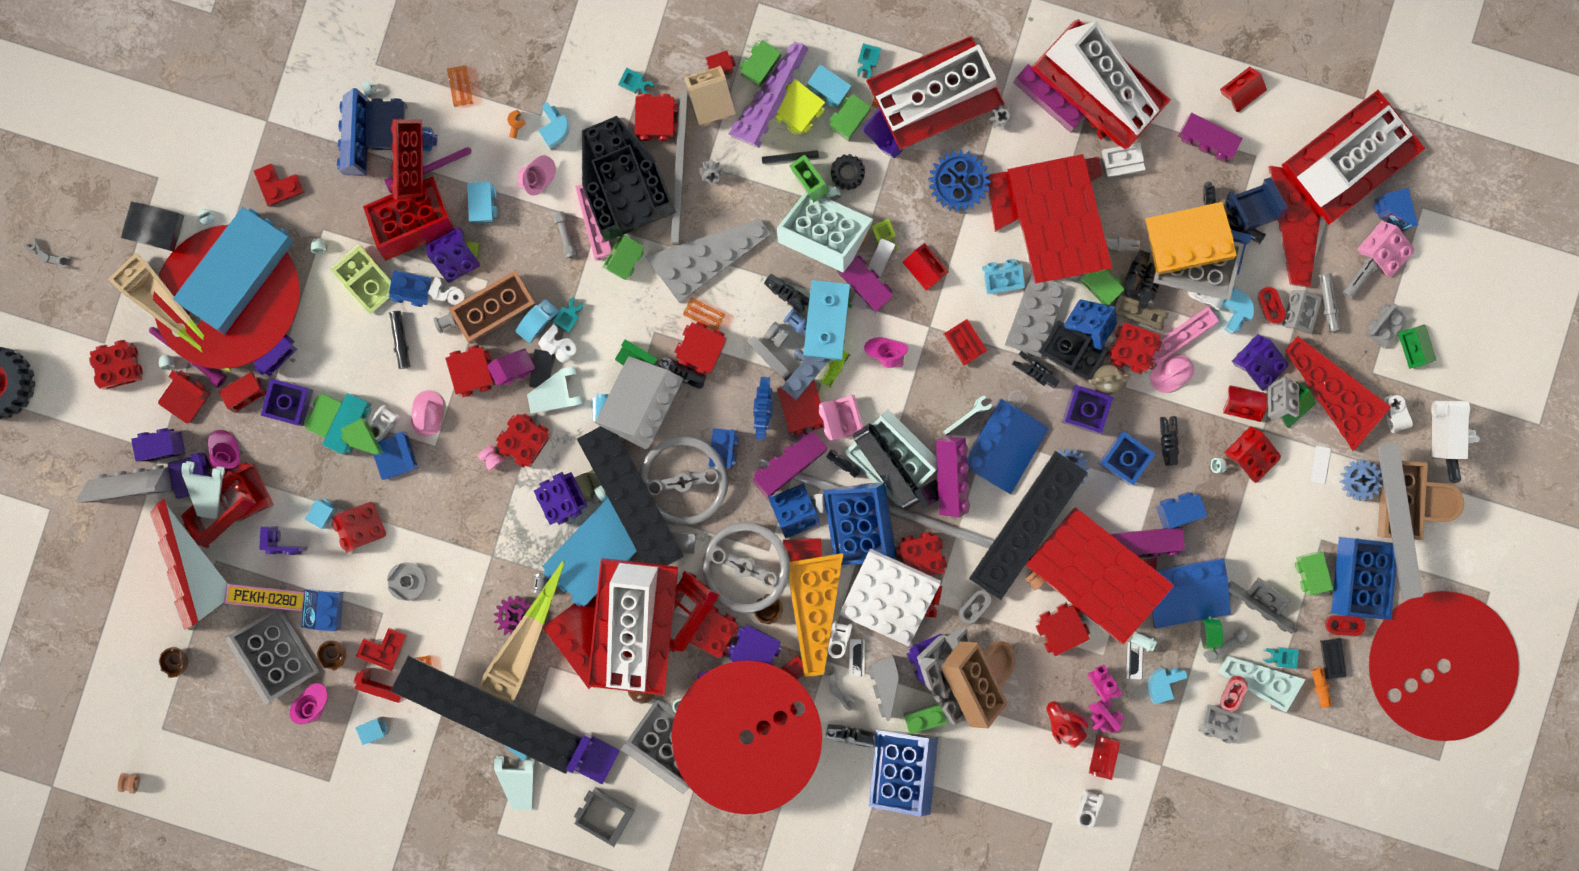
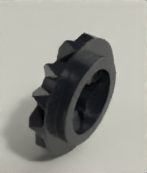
[1203,182,1216,206]

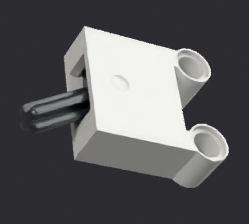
[1431,401,1480,484]

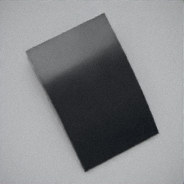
[121,201,184,252]
[1039,320,1109,383]

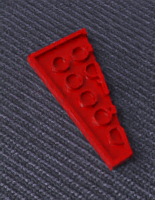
[986,157,1102,232]
[1268,166,1321,288]
[1285,335,1391,451]

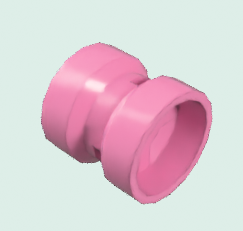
[478,444,504,471]

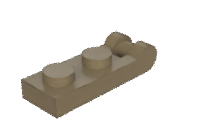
[1114,295,1169,331]

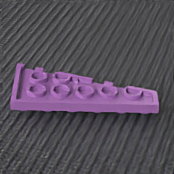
[728,42,808,148]

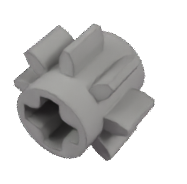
[989,105,1014,130]
[699,159,724,184]

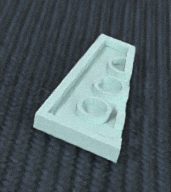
[1218,656,1306,713]

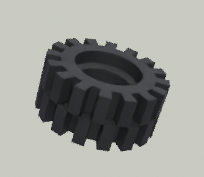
[831,154,865,190]

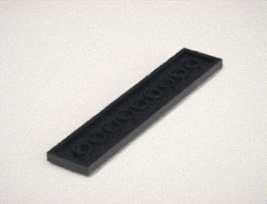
[390,655,582,774]

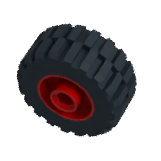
[0,347,35,420]

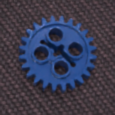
[928,150,991,213]
[753,377,773,440]

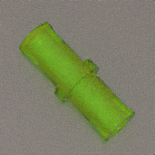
[821,350,851,387]

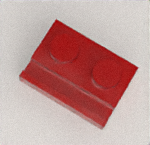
[943,319,987,366]
[783,538,822,562]

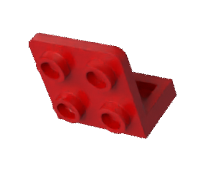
[158,370,211,423]
[1224,426,1281,483]
[332,502,386,553]

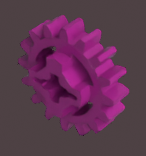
[494,595,532,636]

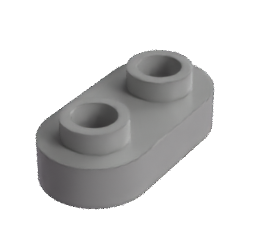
[959,590,991,624]

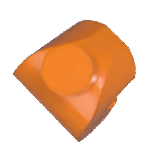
[507,110,526,139]

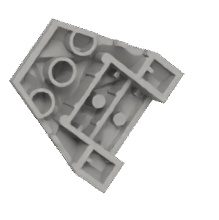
[917,628,971,725]

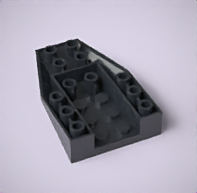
[582,116,677,242]

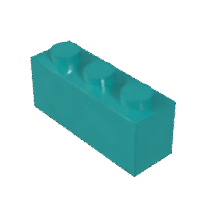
[322,393,372,455]

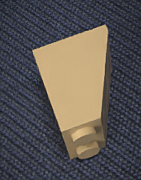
[684,66,736,126]

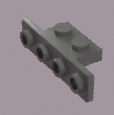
[1228,577,1295,634]

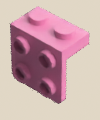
[1357,221,1414,277]
[819,395,864,441]

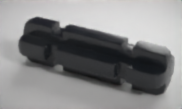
[826,449,861,478]

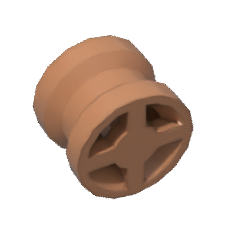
[1024,571,1045,591]
[117,773,140,794]

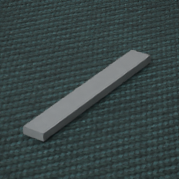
[671,90,688,245]
[1377,442,1423,599]

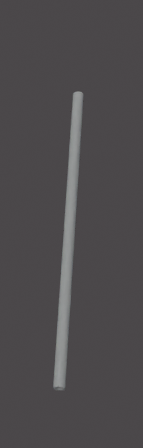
[759,458,994,549]

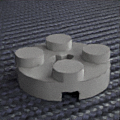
[387,562,427,601]

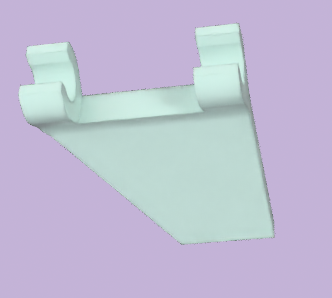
[527,366,582,414]
[943,396,992,435]
[182,461,225,519]
[494,756,535,810]

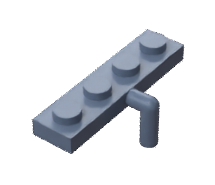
[782,340,845,401]

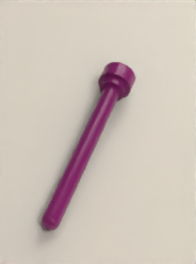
[384,147,472,193]
[149,327,227,388]

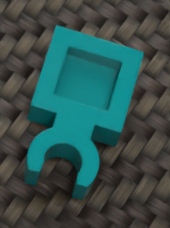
[857,43,881,79]
[618,67,654,94]
[553,297,583,334]
[1263,647,1299,669]

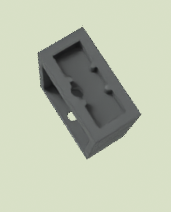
[574,787,635,847]

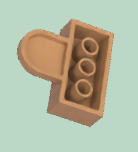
[1377,461,1464,540]
[940,641,1015,729]

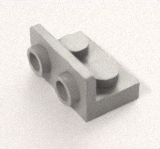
[1282,290,1322,334]
[1365,303,1408,348]
[1268,376,1299,420]
[1198,704,1244,744]

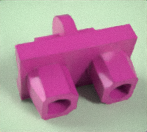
[1088,665,1122,703]
[1088,699,1125,733]

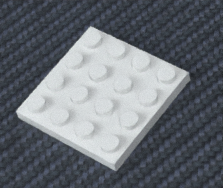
[839,549,941,646]

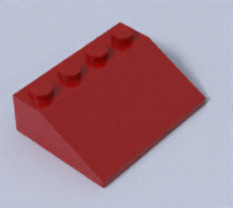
[391,119,423,199]
[363,176,455,261]
[543,597,596,689]

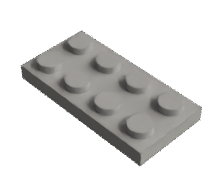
[1005,273,1067,358]

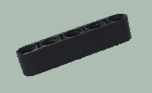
[853,423,920,510]

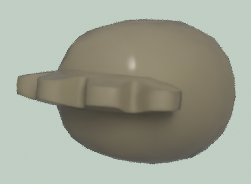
[1088,364,1132,395]

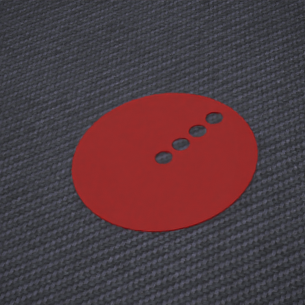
[153,225,300,369]
[1369,591,1519,741]
[672,661,822,815]

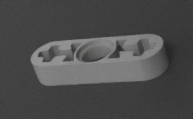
[747,335,792,382]

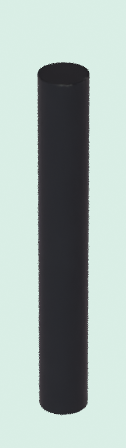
[762,150,819,164]

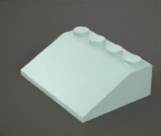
[777,192,873,273]
[844,409,937,507]

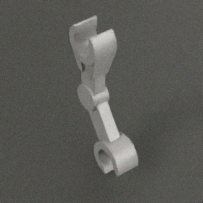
[23,237,71,268]
[824,665,856,711]

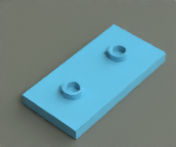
[803,280,850,361]

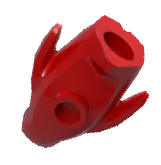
[1046,701,1088,748]

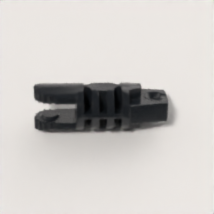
[1124,250,1150,297]
[1137,262,1160,310]
[764,274,809,313]
[1012,350,1060,388]
[658,357,706,389]
[1160,416,1179,466]
[826,724,875,748]

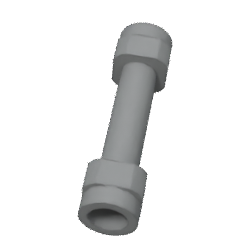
[553,211,577,259]
[1203,629,1249,663]

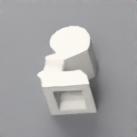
[428,276,466,306]
[538,324,576,363]

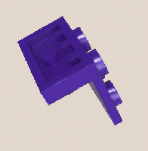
[426,227,480,283]
[259,526,308,555]
[566,732,620,784]

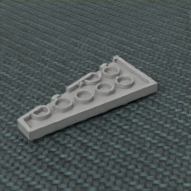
[645,219,771,303]

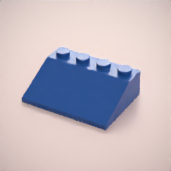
[337,88,370,176]
[967,399,1049,495]
[823,482,896,565]
[1331,537,1397,620]
[1152,558,1231,629]
[869,730,938,817]

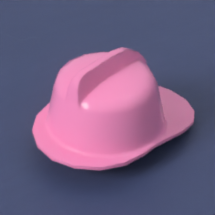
[517,155,556,196]
[1150,354,1194,393]
[411,390,443,436]

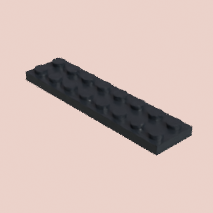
[577,426,684,565]
[969,451,1088,600]

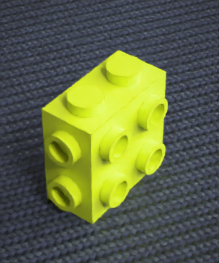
[774,79,825,135]

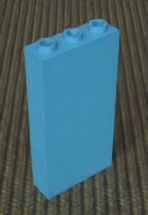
[173,207,294,335]
[542,498,637,607]

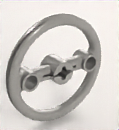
[639,436,728,526]
[702,522,790,613]

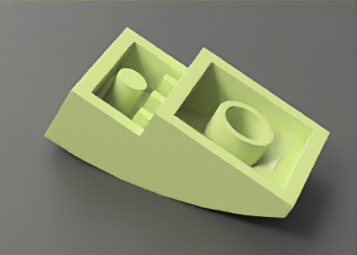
[330,243,391,314]

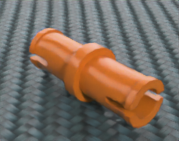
[1311,667,1333,708]

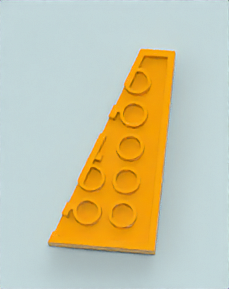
[789,553,843,677]

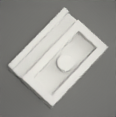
[1102,143,1146,178]

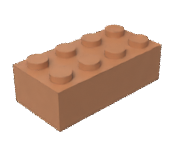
[449,270,538,344]

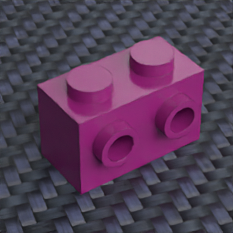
[487,348,536,386]

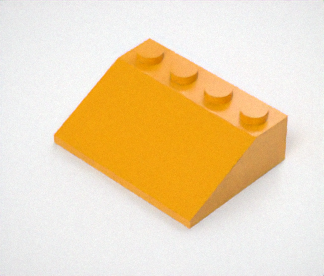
[1145,202,1237,275]

